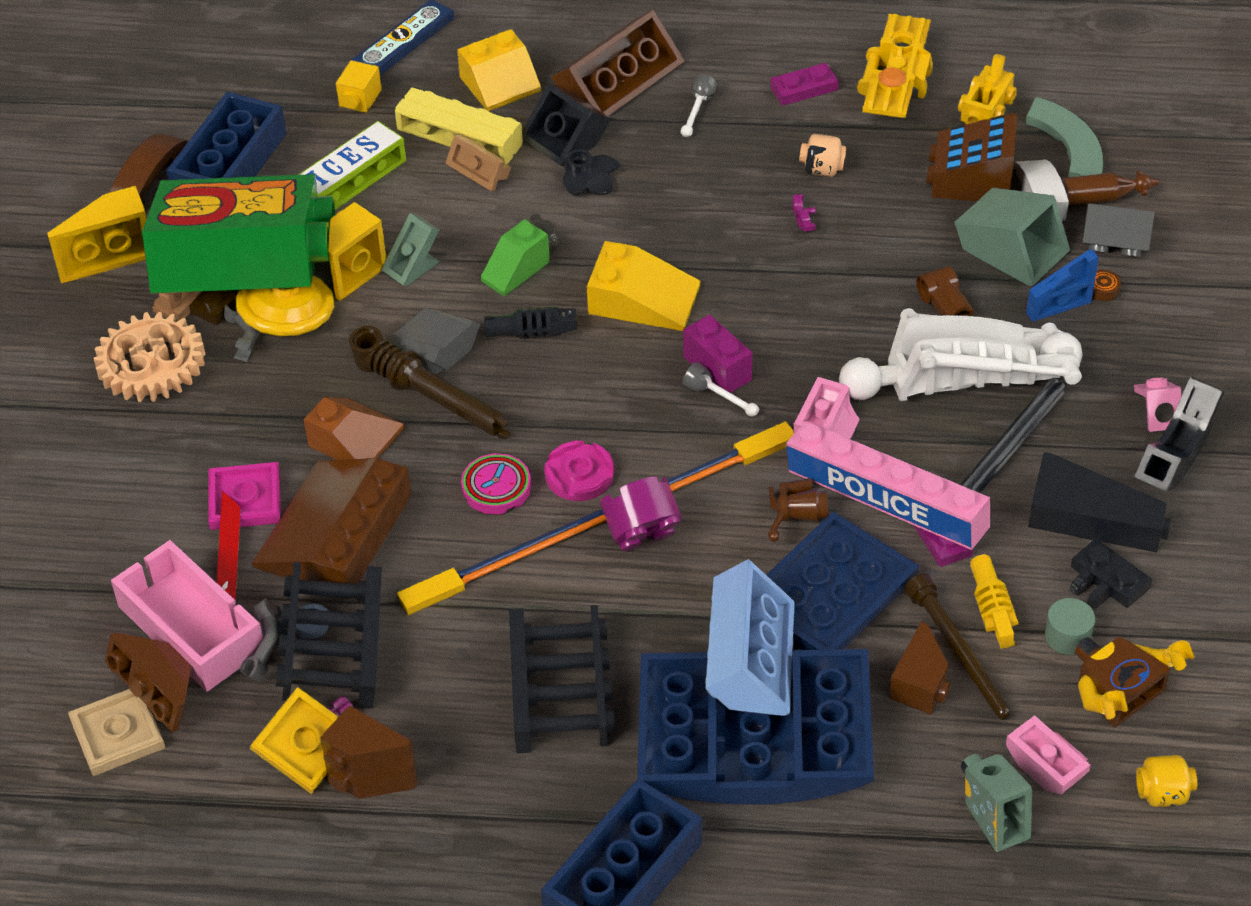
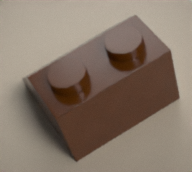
[320,705,418,799]

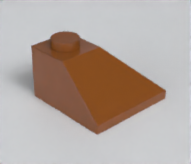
[304,397,404,460]

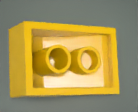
[47,186,147,284]
[587,241,700,331]

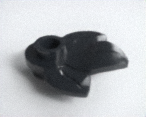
[563,149,620,196]

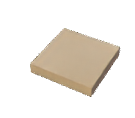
[68,689,165,776]

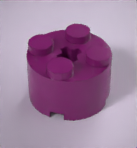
[600,476,682,552]

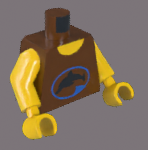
[1075,637,1195,728]

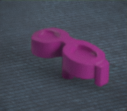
[792,194,816,232]

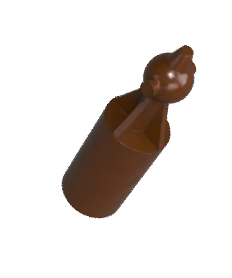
[1061,171,1158,206]

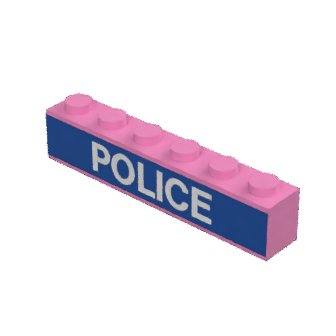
[786,421,990,550]

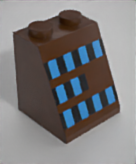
[926,114,1017,202]

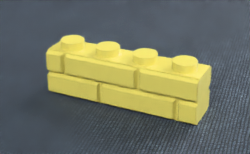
[395,87,523,165]

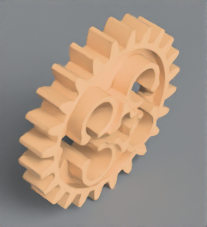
[94,312,206,402]

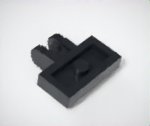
[1069,538,1152,609]

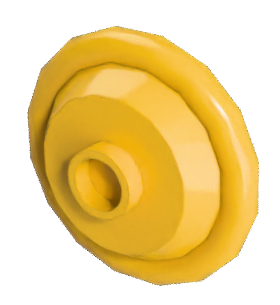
[236,275,335,337]

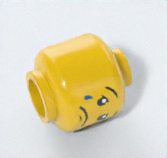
[1136,755,1197,807]

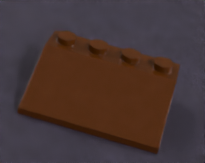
[252,458,412,599]

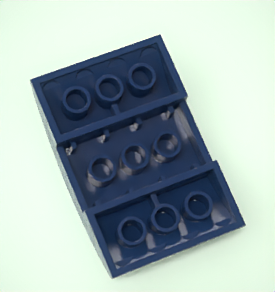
[637,649,874,805]

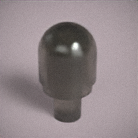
[529,214,560,253]

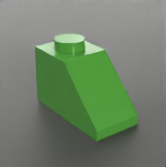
[481,219,550,296]

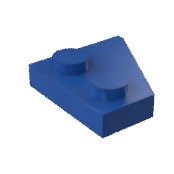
[1026,249,1099,322]

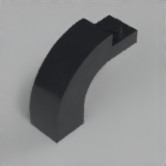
[1134,377,1225,491]

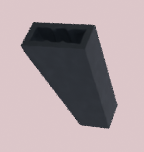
[1028,452,1171,553]

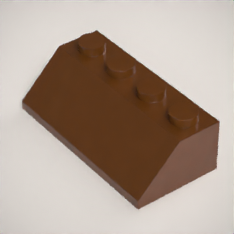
[552,10,684,116]

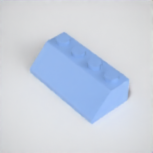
[705,559,794,716]

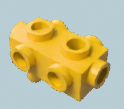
[958,54,1017,124]

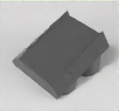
[389,308,480,374]

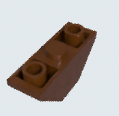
[105,633,191,733]

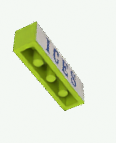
[298,121,406,210]

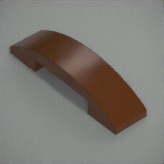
[109,133,188,207]

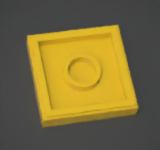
[250,687,338,794]

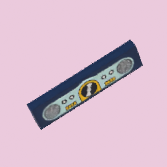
[352,0,454,75]

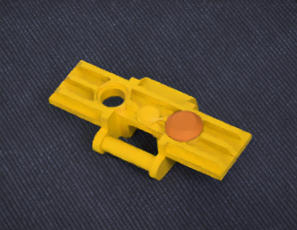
[857,14,933,118]

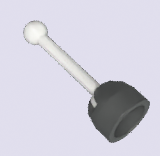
[681,74,718,137]
[683,362,759,417]

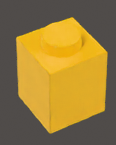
[336,60,382,113]

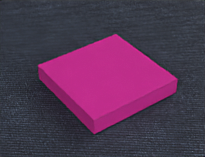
[208,462,281,530]

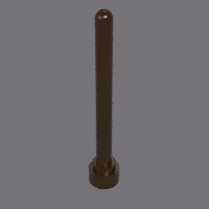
[904,573,1011,720]

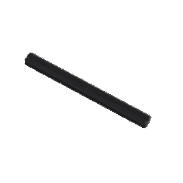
[960,378,1066,493]

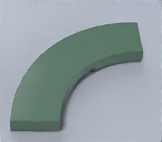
[1026,97,1103,177]

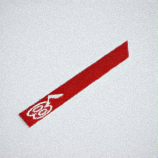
[217,490,241,603]

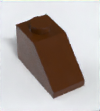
[889,622,951,715]

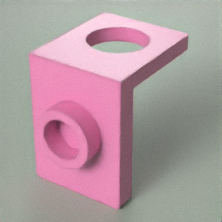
[1134,377,1181,432]

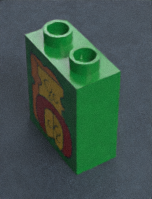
[142,174,336,293]

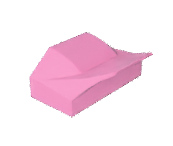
[793,377,860,439]
[1006,715,1090,795]

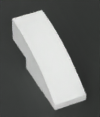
[1015,160,1069,221]

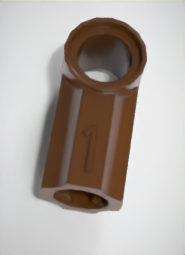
[916,266,974,316]

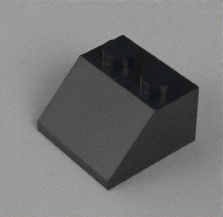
[522,83,611,167]

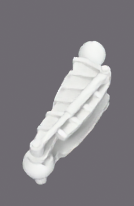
[839,308,1083,401]

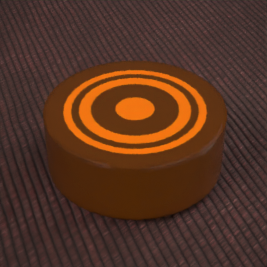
[1092,270,1121,301]

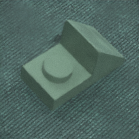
[381,213,439,286]

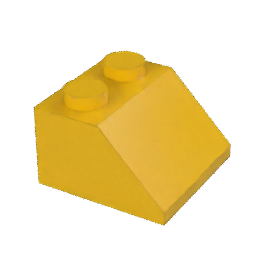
[457,29,541,111]
[328,202,387,301]

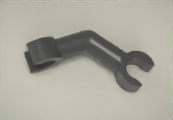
[224,305,260,362]
[240,598,281,683]

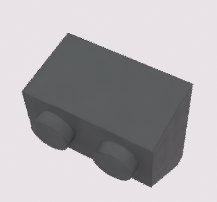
[1082,203,1155,257]

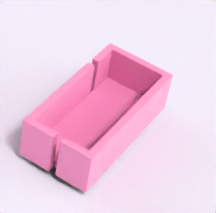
[111,540,263,692]

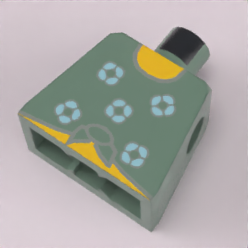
[961,754,1032,853]

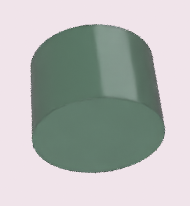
[1045,598,1095,655]

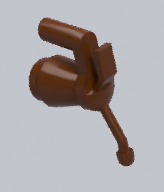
[768,478,828,542]

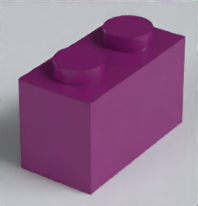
[683,314,753,393]

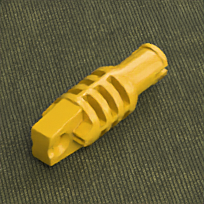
[970,554,1018,649]

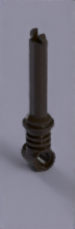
[349,326,511,439]

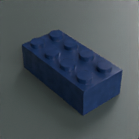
[167,91,286,180]
[541,779,702,906]

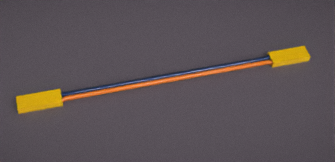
[397,421,794,615]

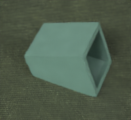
[954,188,1070,286]

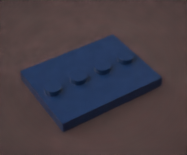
[766,511,919,650]

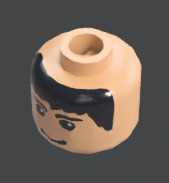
[799,134,846,177]

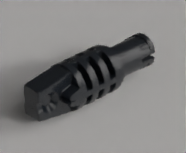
[484,307,578,339]

